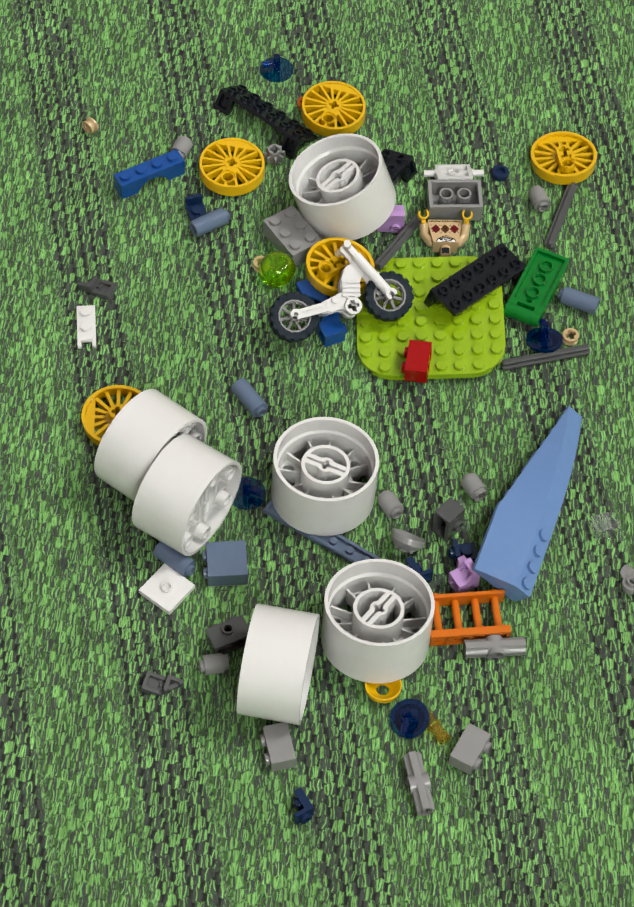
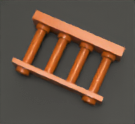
[429,589,511,646]

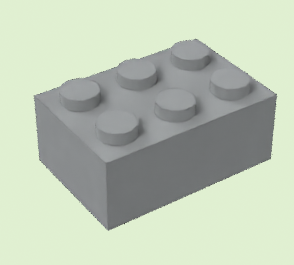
[426,180,483,221]
[263,205,322,268]

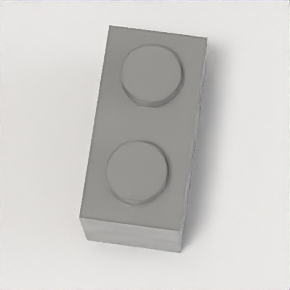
[259,722,296,772]
[448,723,492,775]

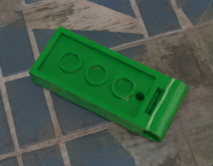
[504,246,570,328]

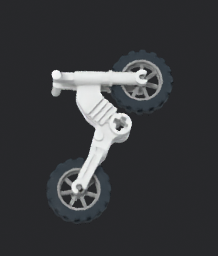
[268,240,414,343]

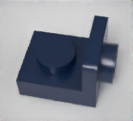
[185,193,207,221]
[448,539,477,565]
[404,556,433,584]
[292,787,314,825]

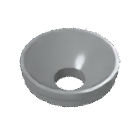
[390,528,426,554]

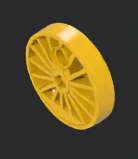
[301,81,366,137]
[530,131,597,185]
[199,138,265,196]
[305,237,375,297]
[81,385,141,446]

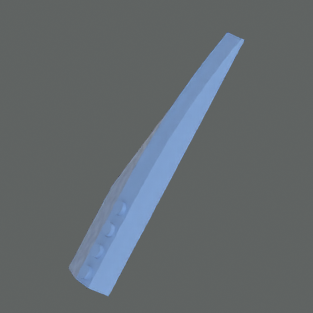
[472,406,582,602]

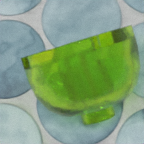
[258,251,296,288]

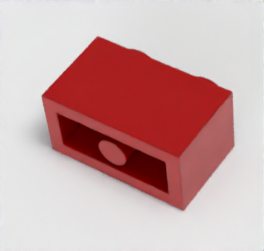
[401,340,432,383]

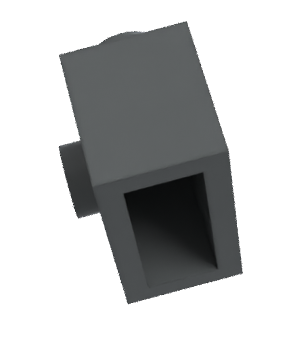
[432,497,465,543]
[205,615,249,654]

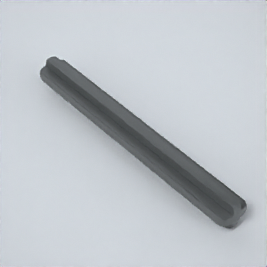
[544,183,578,249]
[374,215,421,270]
[501,344,590,371]

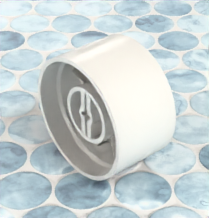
[289,133,396,240]
[94,389,207,501]
[271,417,379,536]
[132,434,242,556]
[321,559,435,683]
[236,603,320,725]

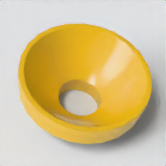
[365,679,402,703]

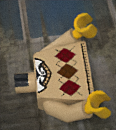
[417,209,473,257]

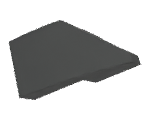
[77,275,118,301]
[140,670,184,696]

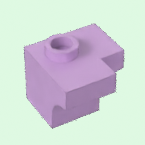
[377,205,405,233]
[448,555,480,593]

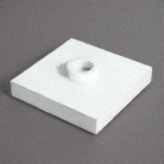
[139,563,195,615]

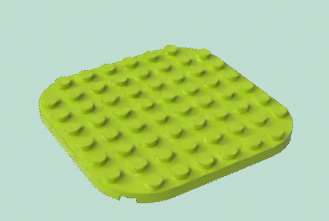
[357,256,506,380]

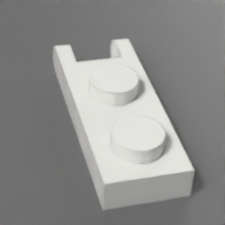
[77,305,96,349]

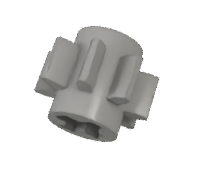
[264,144,286,166]

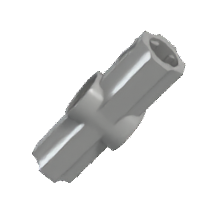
[463,634,526,660]
[403,751,435,816]

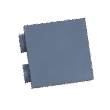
[202,540,248,587]

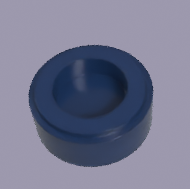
[491,165,509,181]

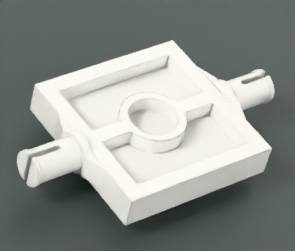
[423,164,484,180]

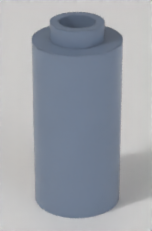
[189,207,230,238]
[558,286,601,315]
[231,378,268,417]
[153,541,196,577]

